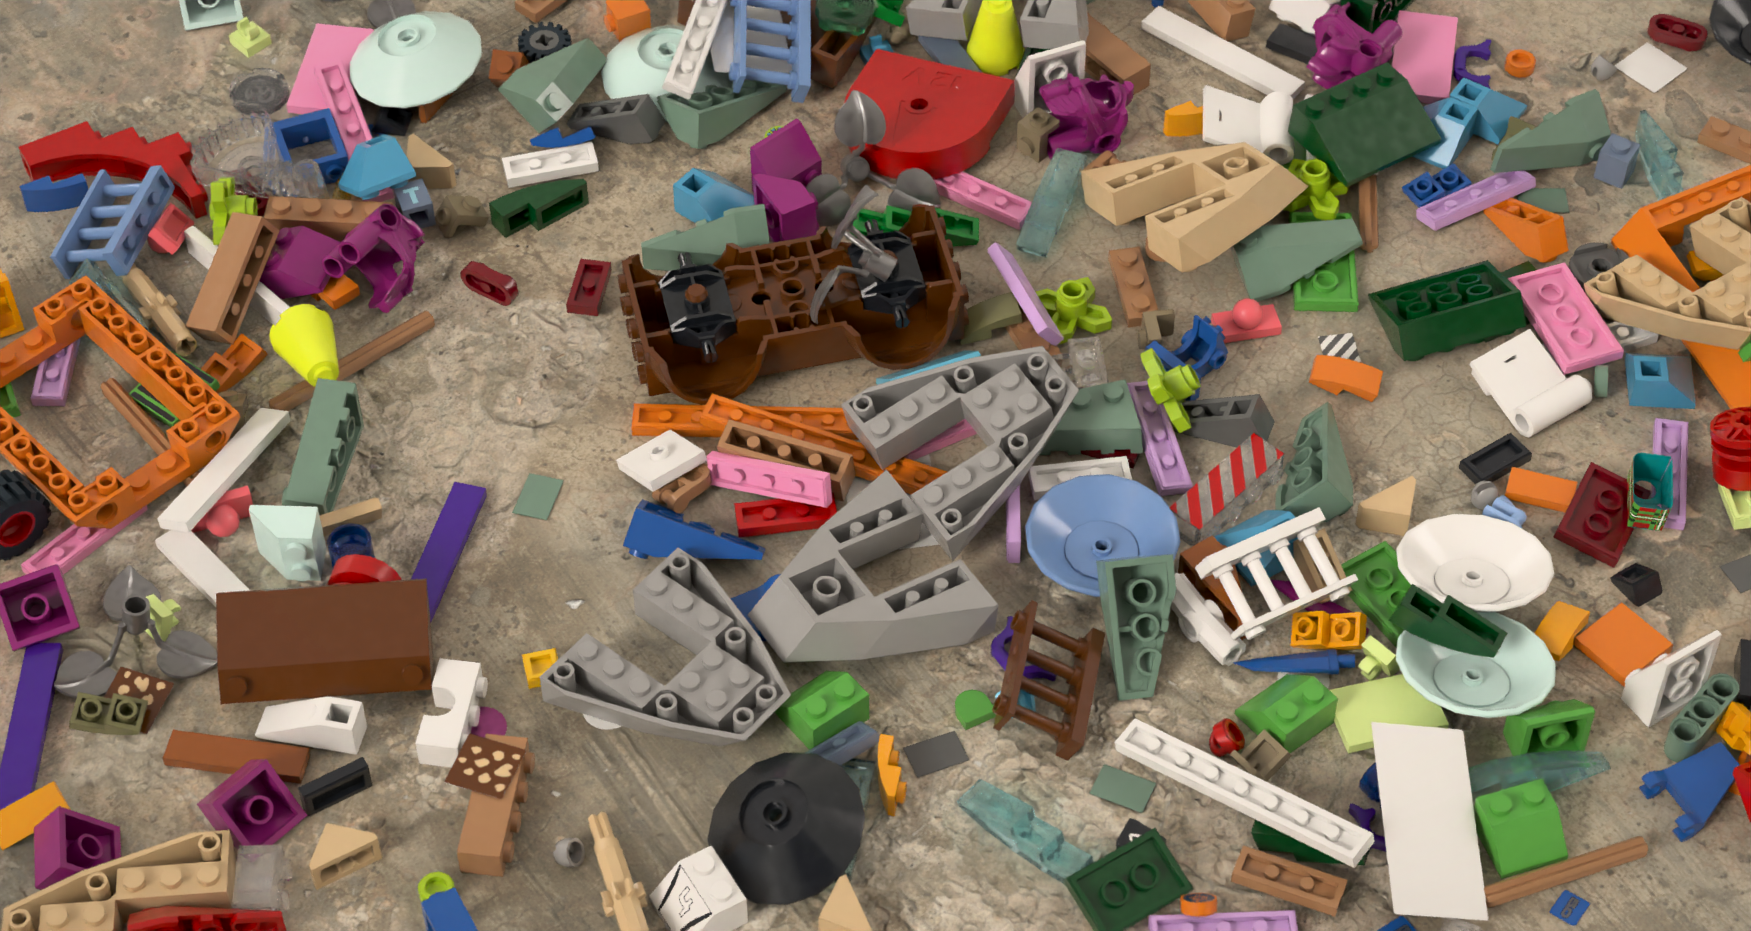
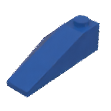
[623,499,766,560]

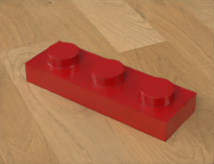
[734,493,837,538]

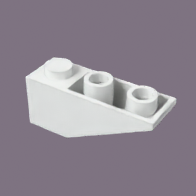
[255,696,367,755]

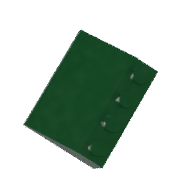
[1288,62,1441,187]
[1368,260,1526,361]

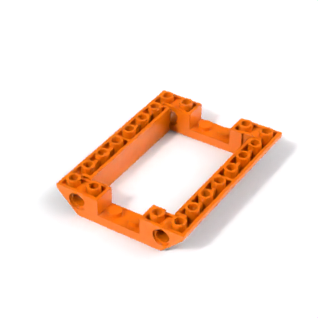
[1611,165,1751,409]
[0,275,240,529]

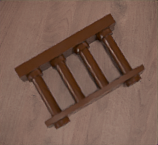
[992,600,1105,761]

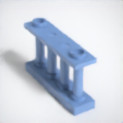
[729,0,811,103]
[50,165,175,279]

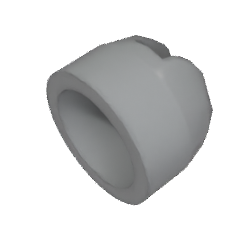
[1591,55,1618,81]
[1471,481,1499,510]
[553,838,585,867]

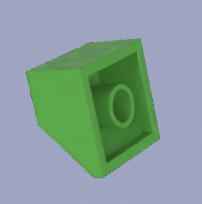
[774,671,869,750]
[1235,674,1338,753]
[1503,699,1595,767]
[1474,778,1568,879]

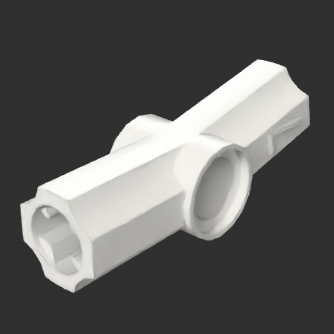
[1171,573,1246,666]

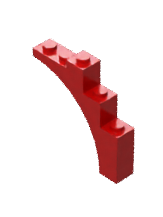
[18,121,209,219]

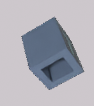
[1594,133,1641,189]
[393,178,436,229]

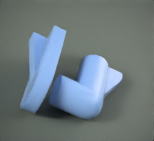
[1482,495,1527,528]

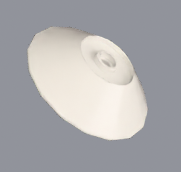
[1396,514,1554,612]

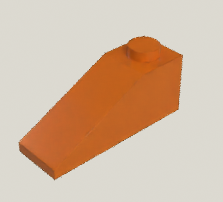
[604,0,651,42]
[1483,198,1569,263]

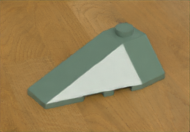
[498,38,607,133]

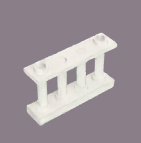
[1195,507,1358,641]

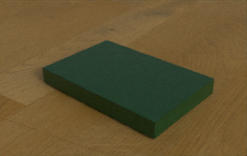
[1063,828,1194,931]

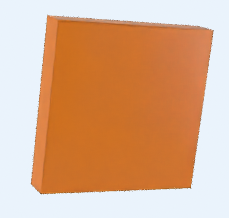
[1573,602,1673,687]

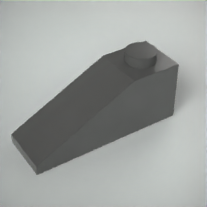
[566,94,666,144]
[1171,394,1275,448]

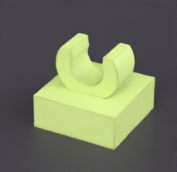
[229,17,272,58]
[145,594,181,642]
[1358,635,1400,681]

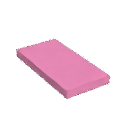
[1392,10,1458,104]
[286,24,374,114]
[1508,262,1624,375]

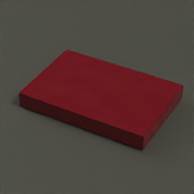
[1553,462,1652,568]

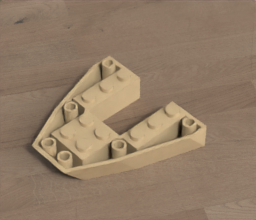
[1081,142,1308,273]
[1584,197,1751,350]
[1,830,236,931]

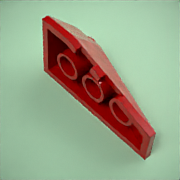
[127,906,287,931]

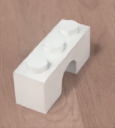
[415,658,488,767]

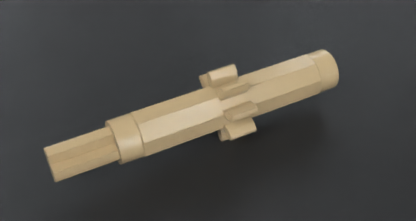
[120,263,197,356]
[588,812,649,931]

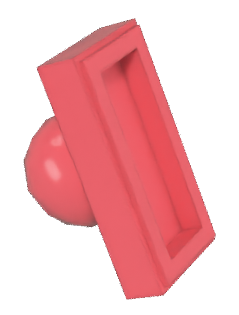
[147,203,194,255]
[1211,298,1282,343]
[191,485,253,537]

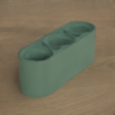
[1664,673,1739,763]

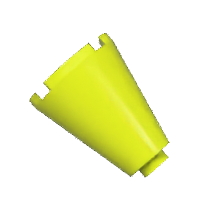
[966,0,1025,76]
[269,304,339,387]

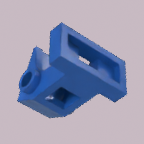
[1144,315,1228,401]

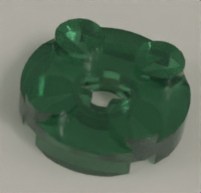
[815,0,875,36]

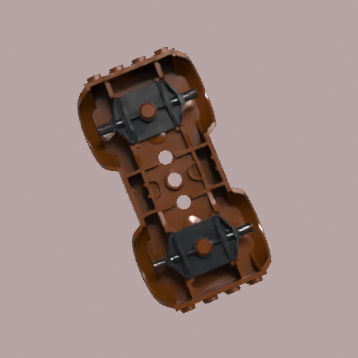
[617,204,969,405]

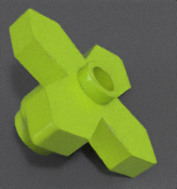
[1283,158,1350,221]
[210,177,258,245]
[1036,277,1112,345]
[1140,348,1201,433]

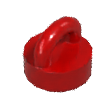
[1209,718,1245,757]

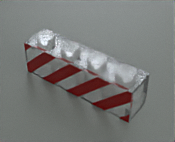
[1169,433,1285,547]

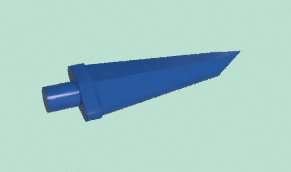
[1233,649,1355,675]

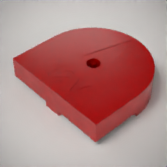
[844,49,1015,180]

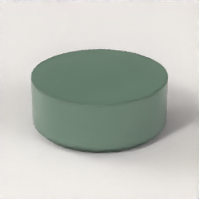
[1594,365,1608,398]

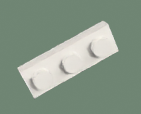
[502,142,599,188]
[1028,456,1132,500]

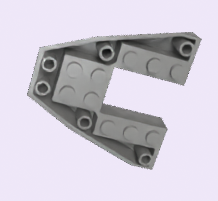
[906,0,1089,50]
[841,346,1079,562]
[748,470,999,662]
[540,548,791,746]

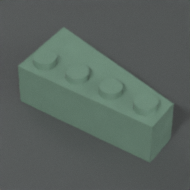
[282,378,364,516]
[1039,379,1143,455]

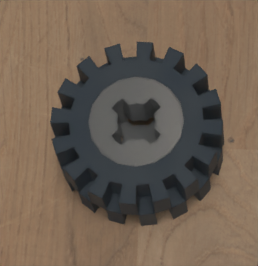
[518,22,572,64]

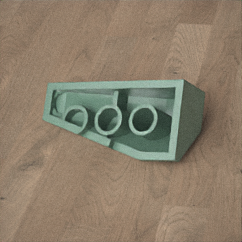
[657,80,786,149]
[1490,89,1611,173]
[641,204,770,271]
[1231,219,1363,302]
[1275,402,1353,522]
[1096,554,1176,701]

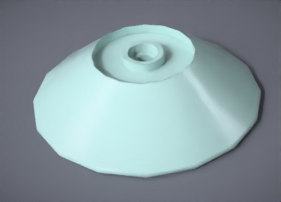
[350,11,482,108]
[601,25,733,122]
[1396,612,1556,718]

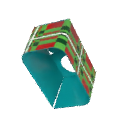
[1627,453,1673,531]

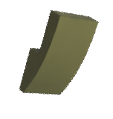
[959,292,1022,345]
[69,692,148,735]

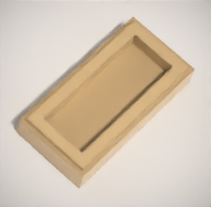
[320,497,382,537]

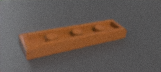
[163,730,311,784]

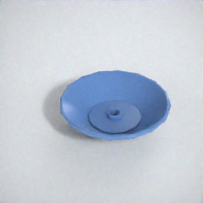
[1025,474,1181,597]

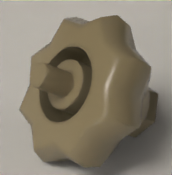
[885,12,917,44]

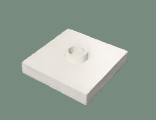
[616,430,707,492]

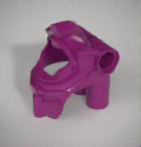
[1306,2,1403,89]
[1039,73,1134,161]
[322,203,425,313]

